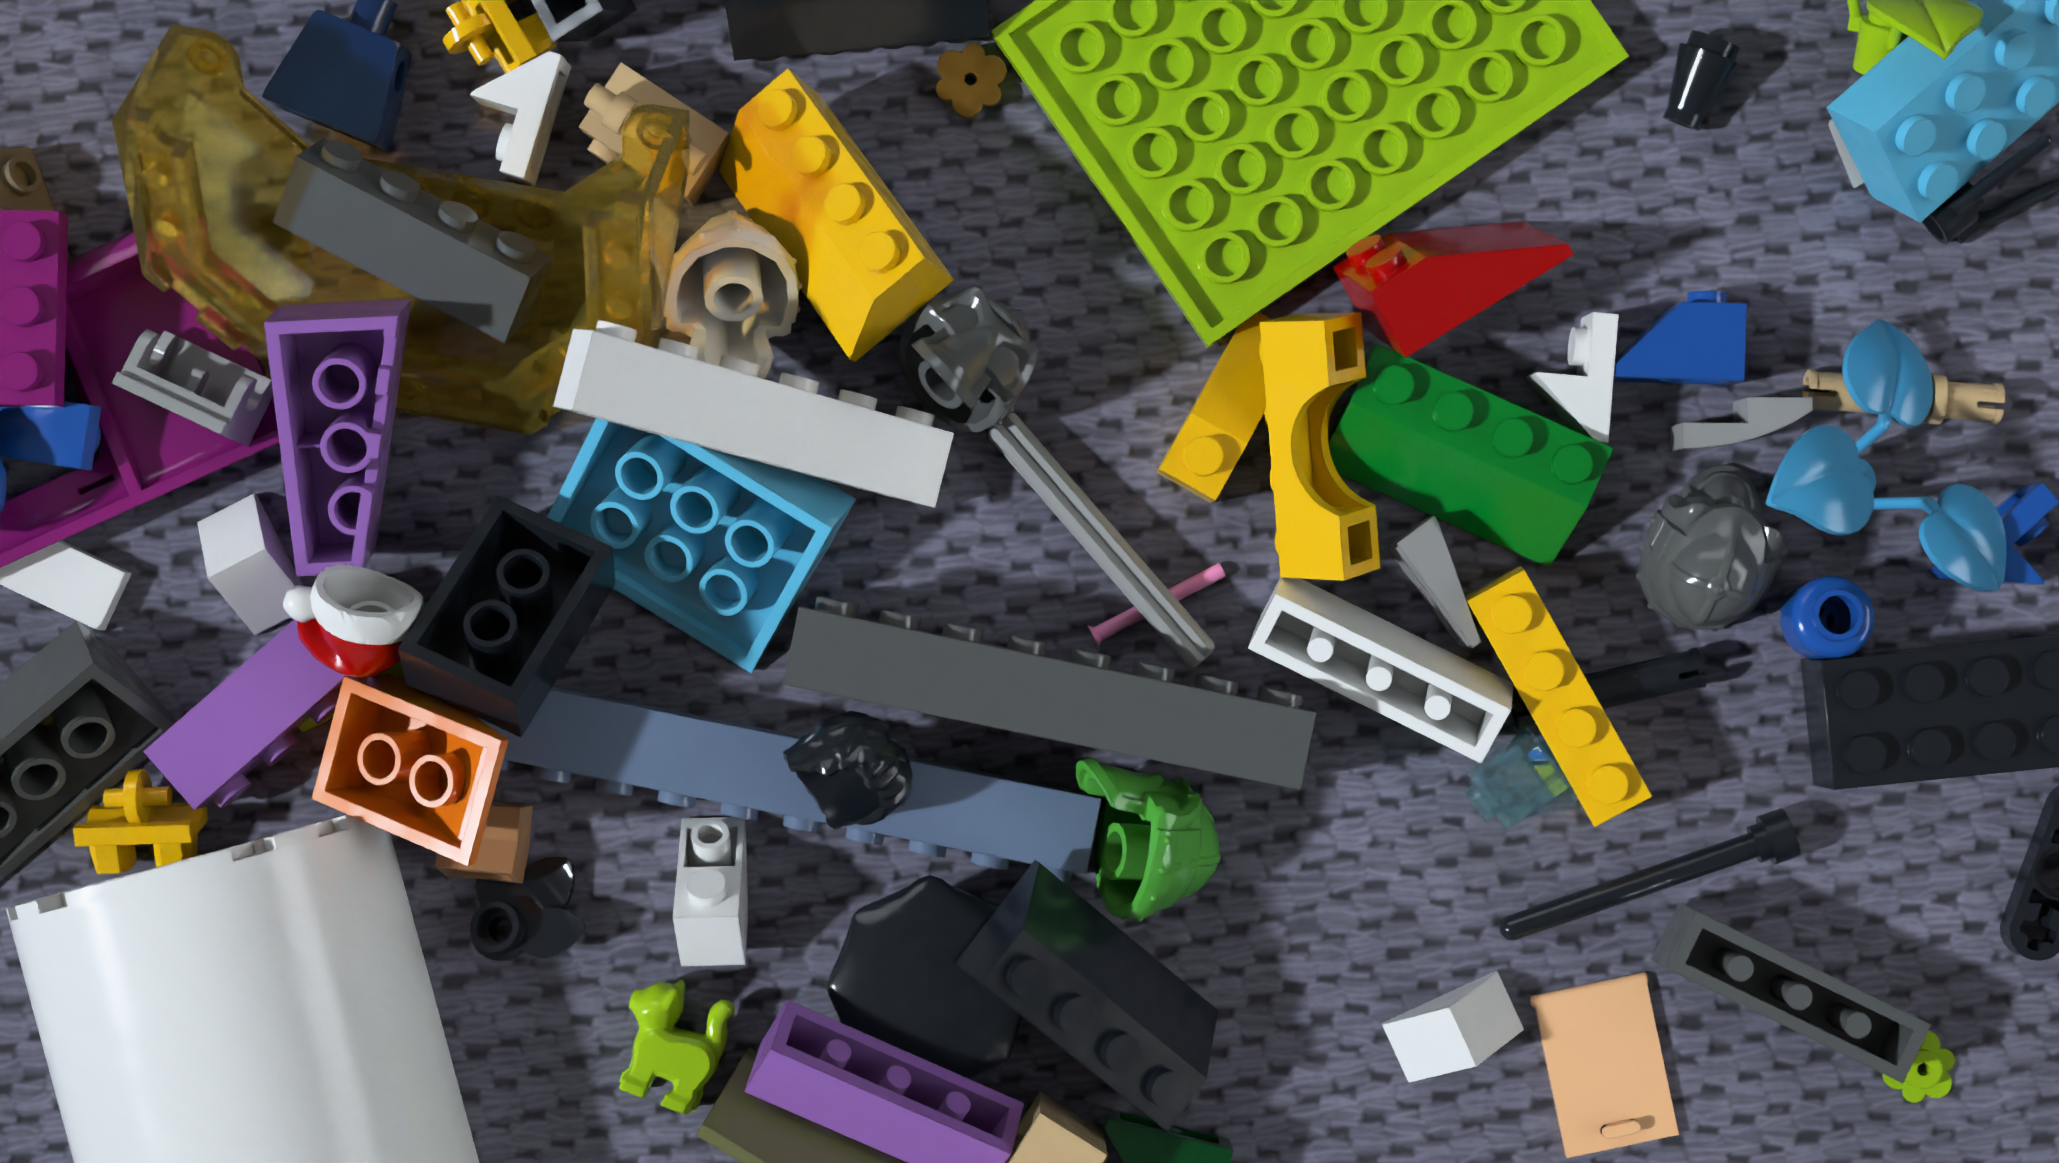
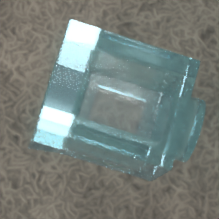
[1464,726,1571,830]

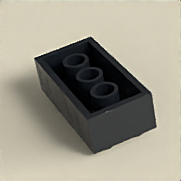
[1800,634,2059,790]

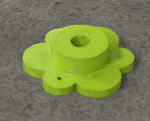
[1882,1031,1955,1103]

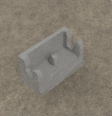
[112,329,273,447]

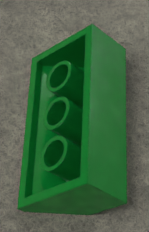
[1328,343,1614,568]

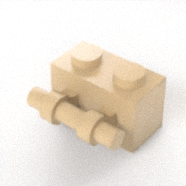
[579,63,730,206]

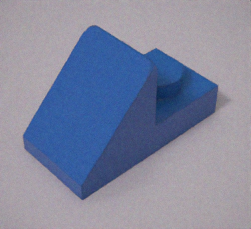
[1928,483,2059,585]

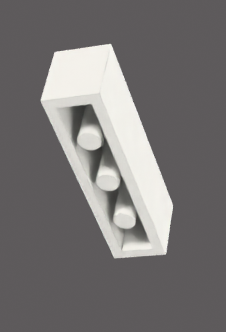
[1248,578,1514,763]

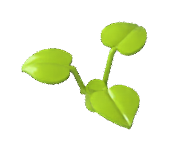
[1847,0,1983,75]

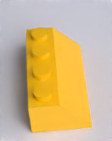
[719,68,954,362]

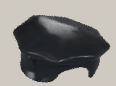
[827,875,1022,1079]

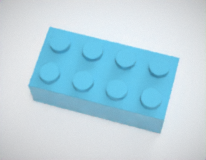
[1826,0,2059,223]

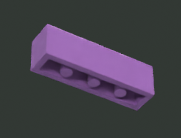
[143,620,347,810]
[744,999,1024,1163]

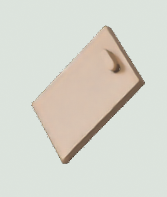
[1530,972,1679,1158]

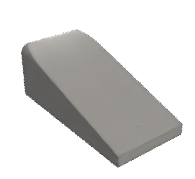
[1388,516,1481,648]

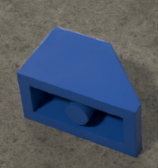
[1613,291,1747,386]

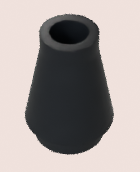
[1663,30,1740,131]

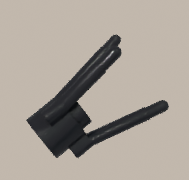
[1922,134,2059,245]

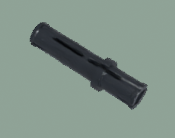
[1511,647,1707,730]

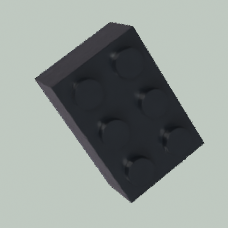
[398,495,616,737]

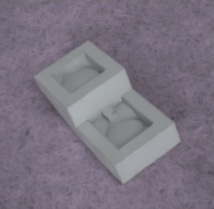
[1670,397,1813,452]

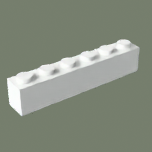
[553,320,954,508]

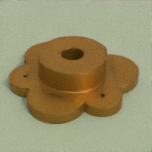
[936,43,1007,118]

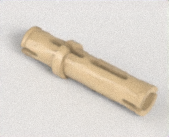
[1802,369,2005,425]

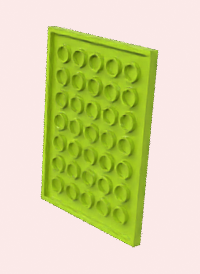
[991,0,1629,348]

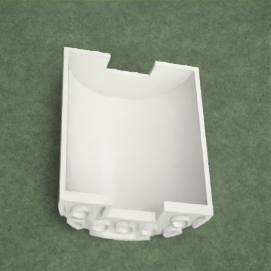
[6,815,479,1163]

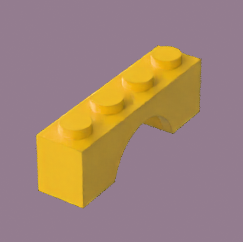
[1259,312,1380,581]
[1465,566,1652,827]

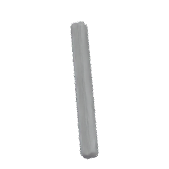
[988,413,1215,668]

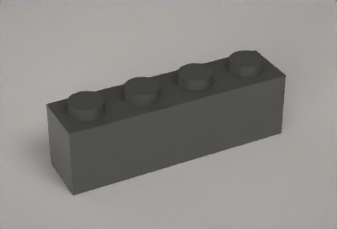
[273,138,553,343]
[1651,902,1931,1083]

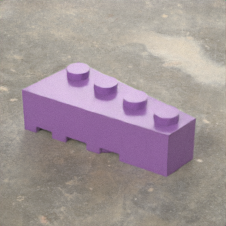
[264,299,411,576]

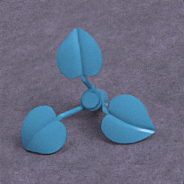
[1766,319,2006,592]

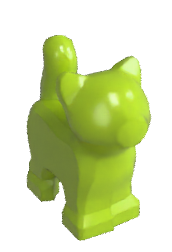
[619,979,735,1115]

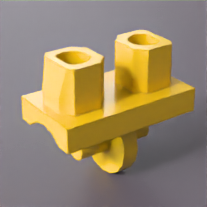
[443,0,558,74]
[73,769,208,874]

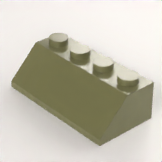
[696,1047,907,1163]

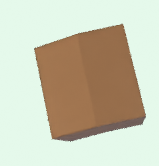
[435,802,533,883]

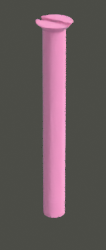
[1087,563,1226,647]

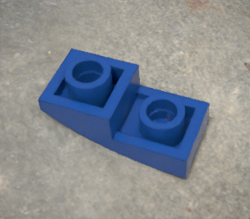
[0,401,102,471]

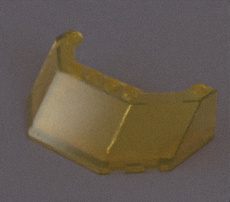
[112,24,690,435]

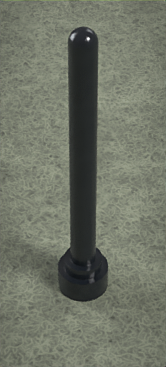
[1499,808,1801,941]

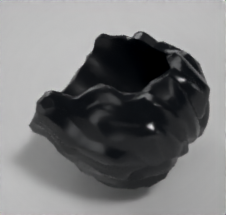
[783,711,913,829]

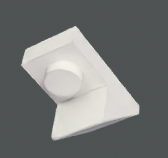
[470,51,571,187]
[1526,312,1619,444]

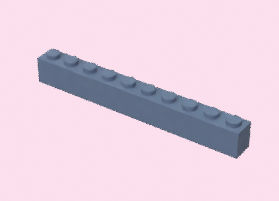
[476,687,1101,882]

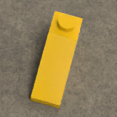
[1156,312,1271,503]

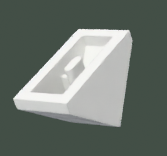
[197,494,303,635]
[1381,971,1524,1082]

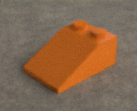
[312,673,509,866]

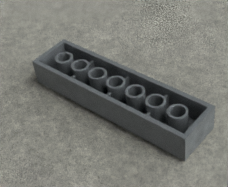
[783,597,1317,790]

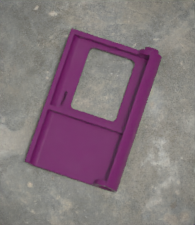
[0,208,279,568]

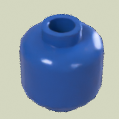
[1780,575,1875,660]

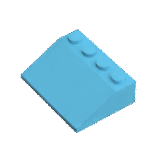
[547,418,856,673]

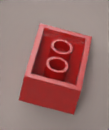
[1333,221,1574,358]

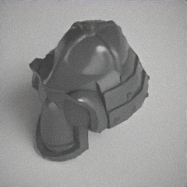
[898,287,1037,432]
[1636,464,1785,632]

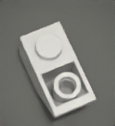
[673,817,748,966]

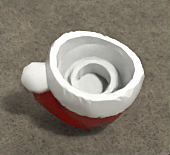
[283,564,425,678]

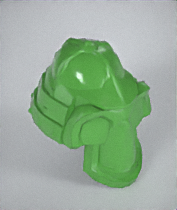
[1076,757,1221,922]

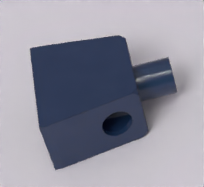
[262,0,412,153]

